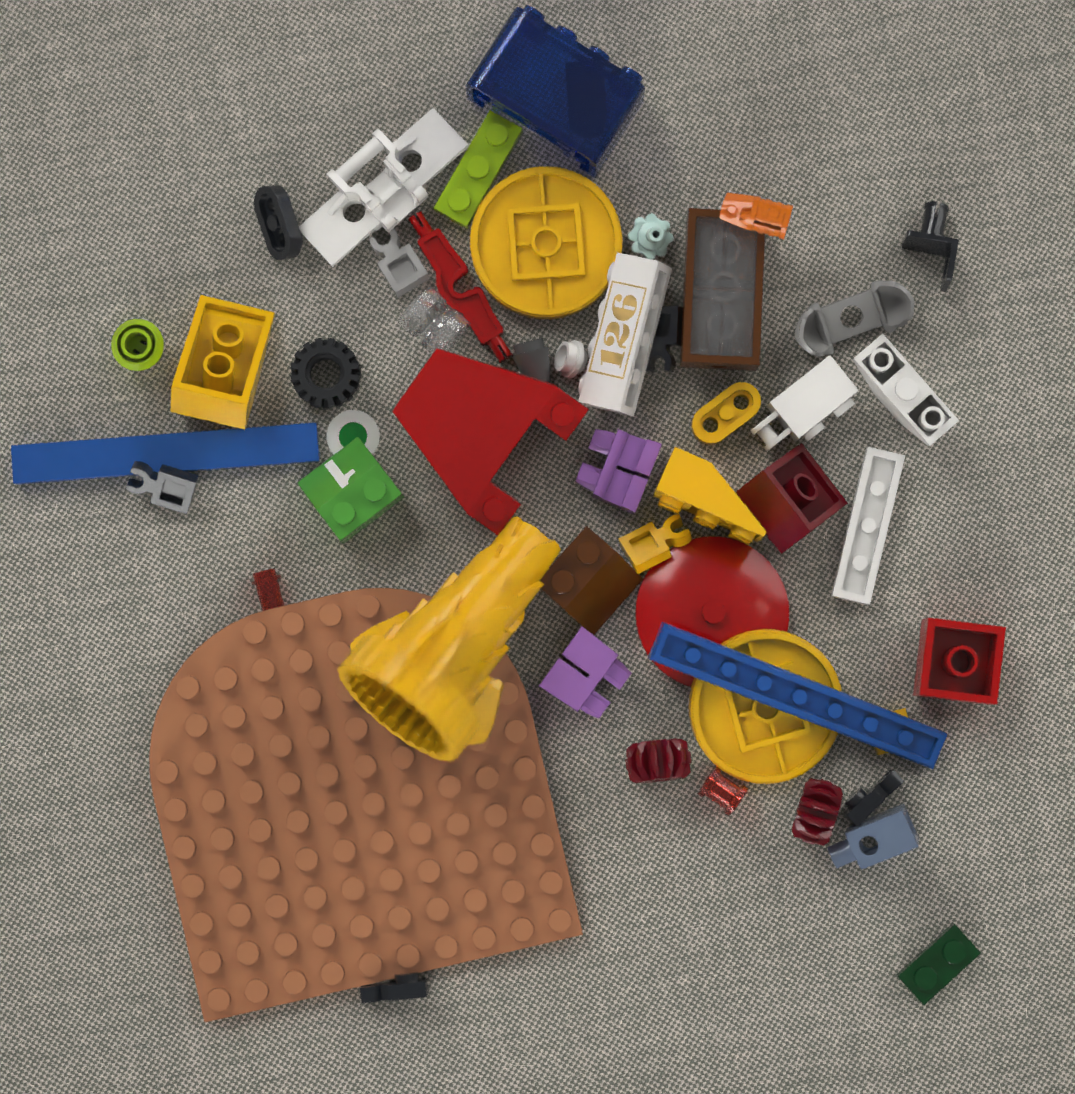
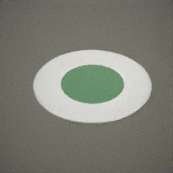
[326,410,380,454]

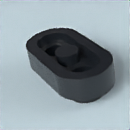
[254,185,303,260]

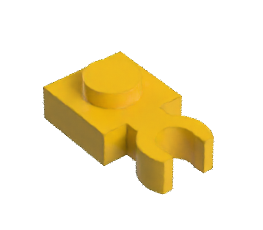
[618,514,692,574]

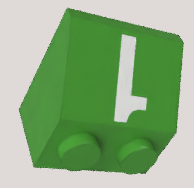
[297,437,404,544]

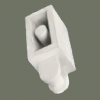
[750,355,859,452]

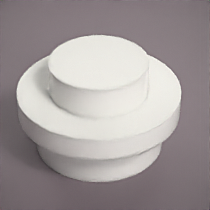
[554,340,587,378]

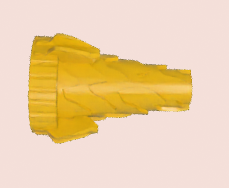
[338,517,561,761]

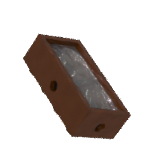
[680,208,765,371]

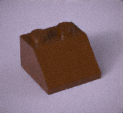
[540,526,643,635]

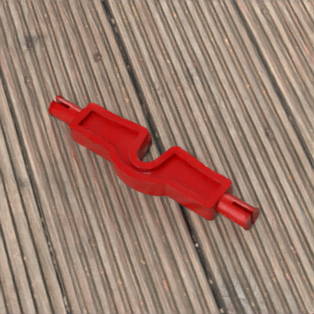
[408,211,513,363]

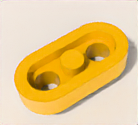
[691,382,761,445]

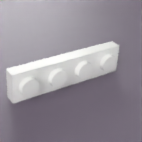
[831,447,905,605]

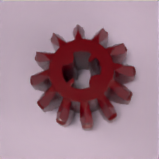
[625,738,692,784]
[791,778,843,846]

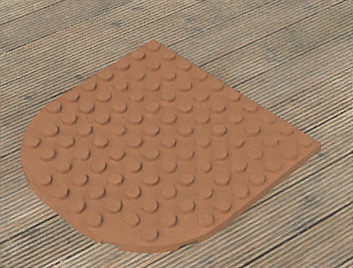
[149,588,583,1023]

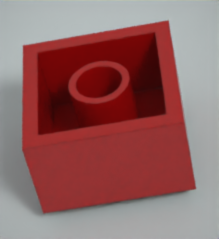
[913,617,1006,705]

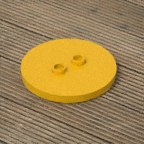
[470,166,622,319]
[688,629,842,784]

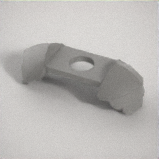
[794,280,914,357]

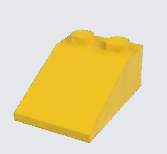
[170,295,275,430]

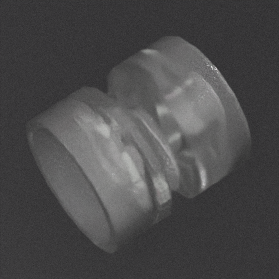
[398,286,471,354]

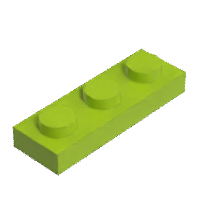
[434,110,523,229]

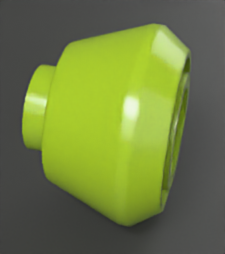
[111,319,164,371]

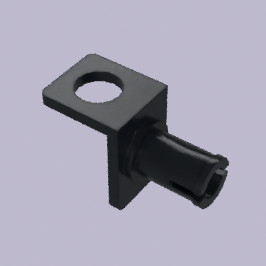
[901,201,959,292]

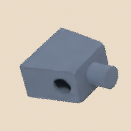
[827,803,919,869]

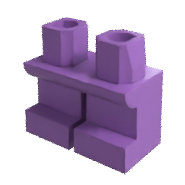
[575,429,662,515]
[539,626,632,719]

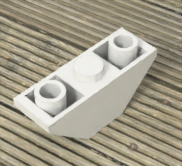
[853,333,959,446]

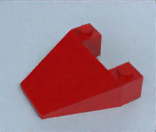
[392,348,589,535]

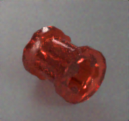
[697,766,748,816]

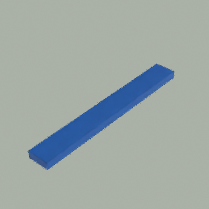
[11,423,320,485]
[648,622,948,769]

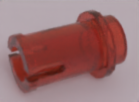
[251,568,284,611]

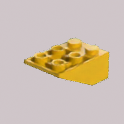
[653,447,766,545]

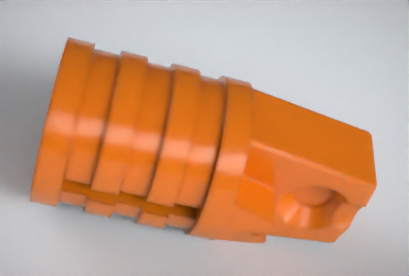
[720,193,793,240]

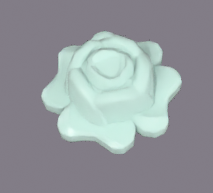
[627,213,674,259]

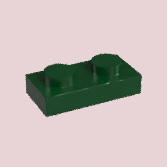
[896,923,981,1005]

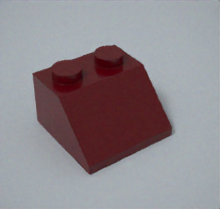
[735,443,848,554]

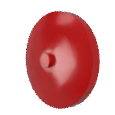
[635,536,789,687]

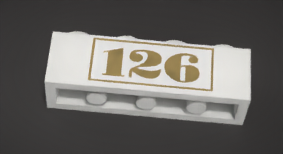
[578,252,672,417]

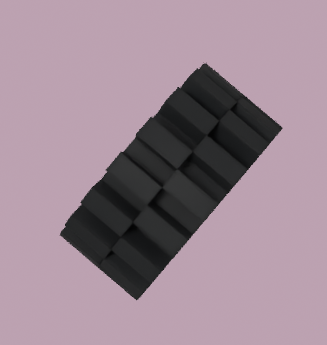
[290,338,361,410]

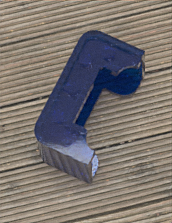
[465,5,645,178]

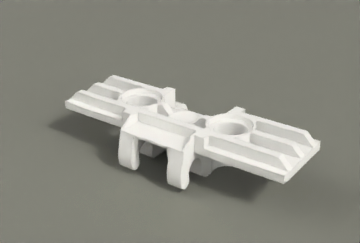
[299,108,469,267]

